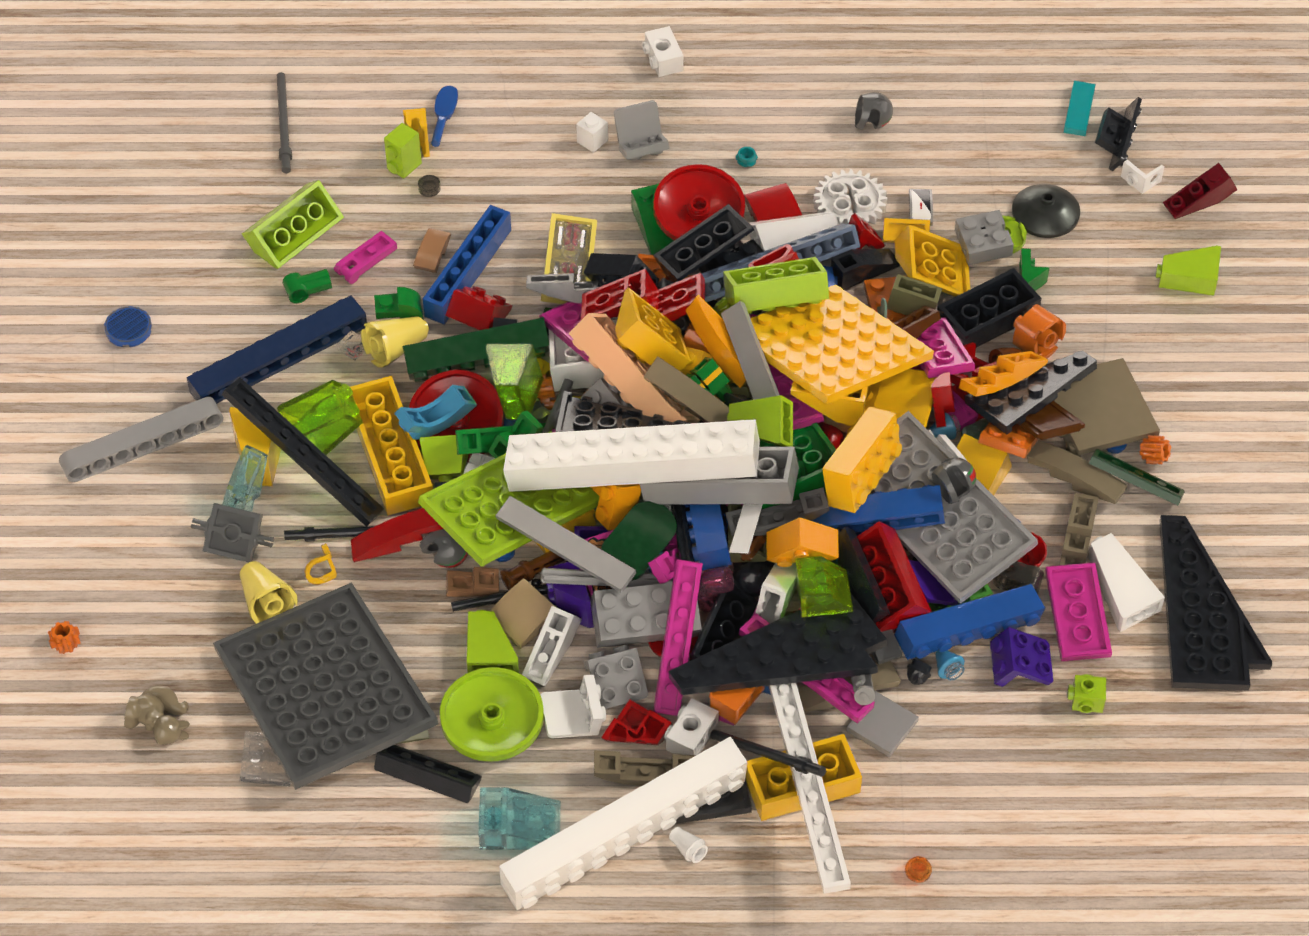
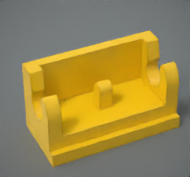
[403,108,430,157]

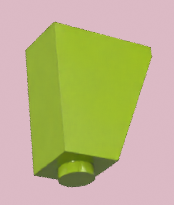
[1155,245,1221,296]
[727,395,793,447]
[467,610,519,673]

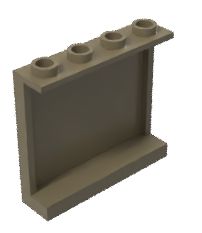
[1053,358,1160,457]

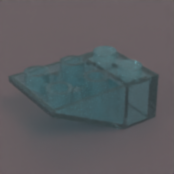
[478,787,561,850]

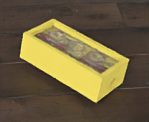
[540,213,597,304]

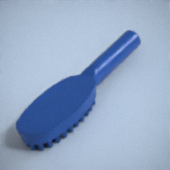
[431,86,458,147]

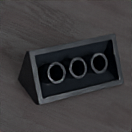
[654,204,754,283]
[690,575,758,661]

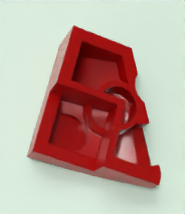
[931,372,955,428]
[602,699,673,745]

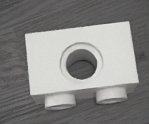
[642,26,684,77]
[664,698,719,755]

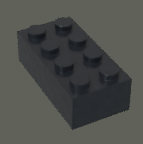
[937,268,1042,348]

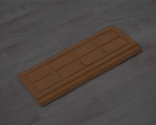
[1018,401,1085,440]

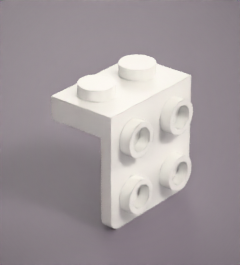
[540,675,606,738]

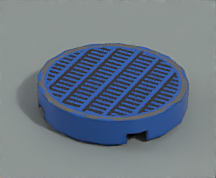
[104,306,152,347]

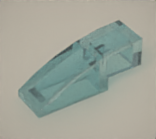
[222,445,268,512]

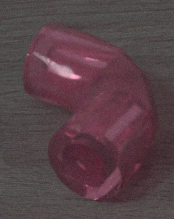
[697,566,734,612]

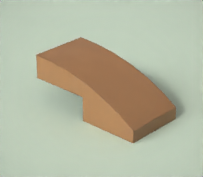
[413,228,451,273]
[446,567,499,597]

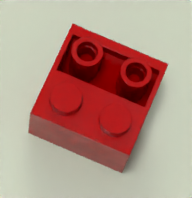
[445,286,513,330]

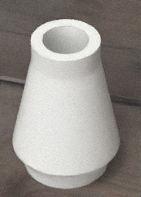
[669,827,708,863]

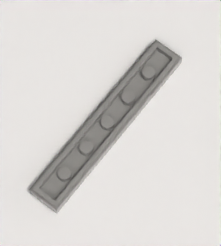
[721,301,779,400]
[496,496,636,593]

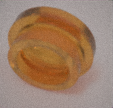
[905,856,932,883]

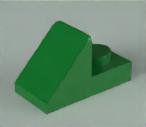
[1019,248,1049,291]

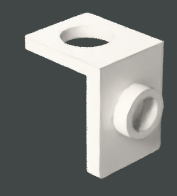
[1121,160,1164,194]

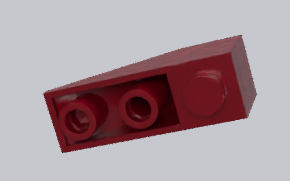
[1163,163,1238,219]

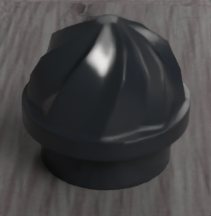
[907,659,932,685]

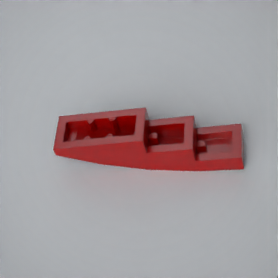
[351,508,443,562]

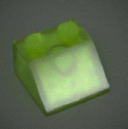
[795,556,853,617]

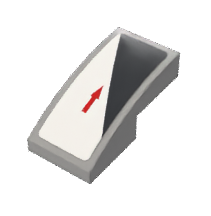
[909,189,933,226]

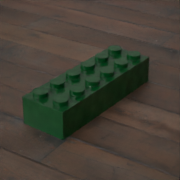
[403,317,550,382]

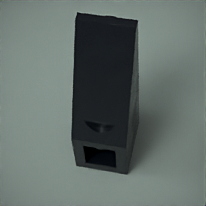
[831,248,900,290]

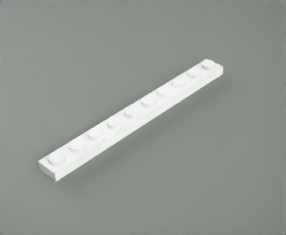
[769,683,851,894]

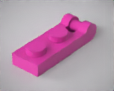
[334,231,397,284]

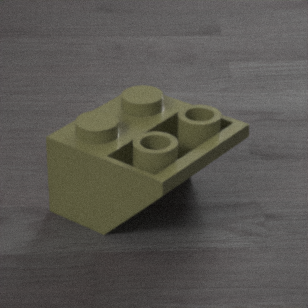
[887,274,942,315]

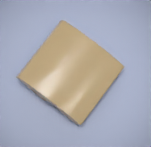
[491,578,557,649]

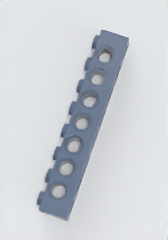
[701,223,860,302]

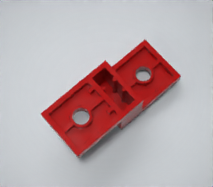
[581,268,705,321]

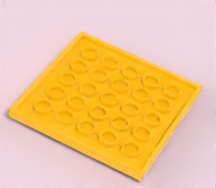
[750,285,934,404]

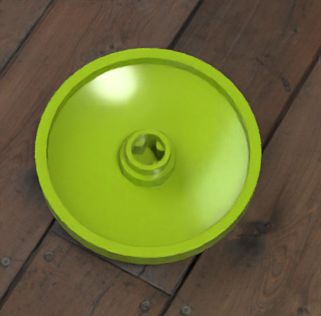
[440,667,544,762]

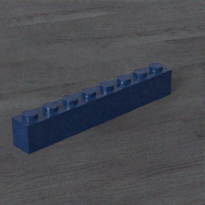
[186,295,367,404]

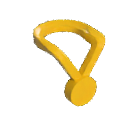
[304,543,337,584]

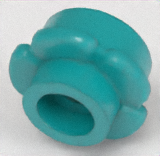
[736,147,758,167]

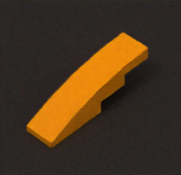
[686,295,747,388]
[959,351,1048,397]

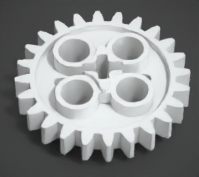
[813,169,887,224]

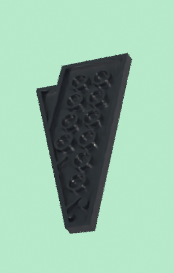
[1159,515,1272,691]
[668,588,887,695]

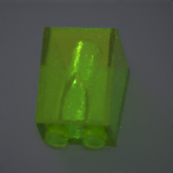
[486,344,543,420]
[277,380,363,455]

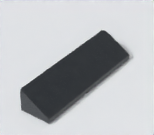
[838,526,890,624]
[374,745,482,803]

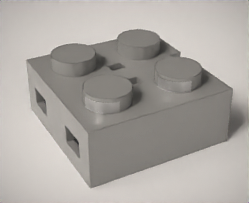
[955,210,1014,265]

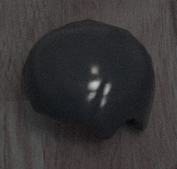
[732,562,771,597]

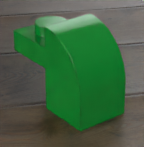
[374,287,424,320]
[488,411,544,458]

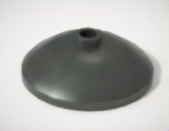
[1012,184,1080,238]

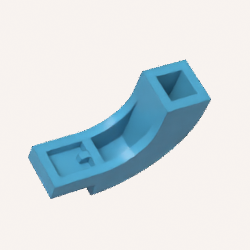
[395,385,477,439]

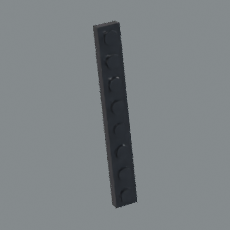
[222,377,384,527]

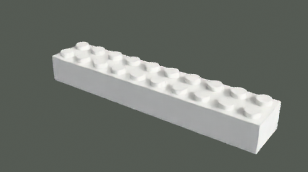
[503,420,760,492]
[499,736,747,910]

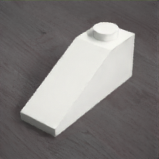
[522,606,582,686]

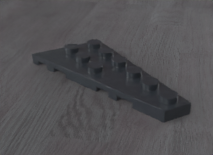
[965,351,1097,435]
[555,391,691,432]

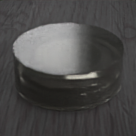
[418,175,441,197]

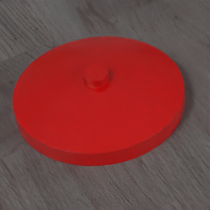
[653,164,745,241]
[409,370,504,462]

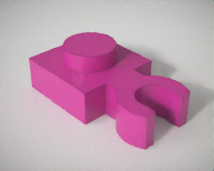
[648,548,678,584]

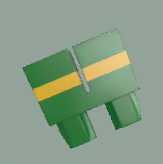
[686,357,733,402]

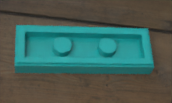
[1063,80,1096,136]

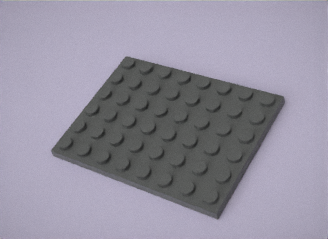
[213,582,438,790]

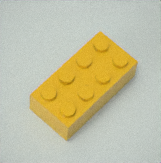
[822,407,902,513]
[745,734,862,821]

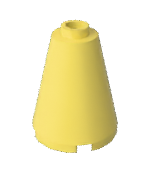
[361,317,429,367]
[240,561,298,624]

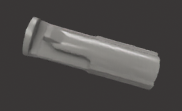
[851,674,876,705]

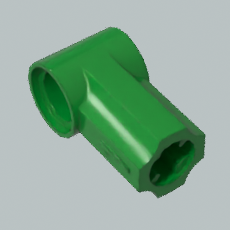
[282,269,332,304]

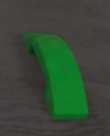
[455,423,546,455]

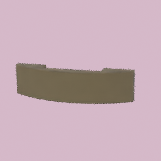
[594,750,696,786]

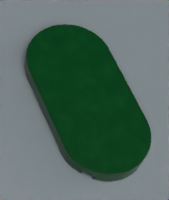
[601,501,677,581]

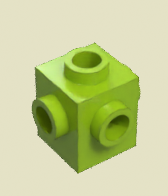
[1067,674,1106,713]

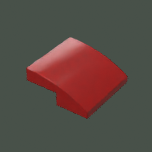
[744,183,802,222]

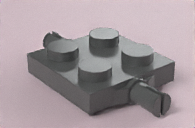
[191,503,274,562]

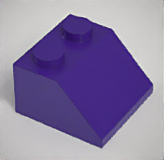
[546,562,594,628]

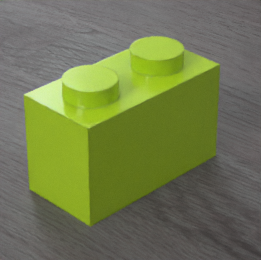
[384,123,422,179]

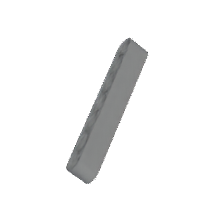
[59,397,224,482]

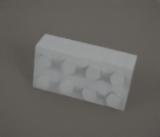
[590,583,702,648]

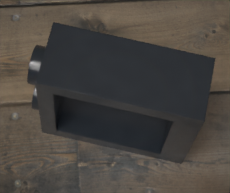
[584,253,659,287]

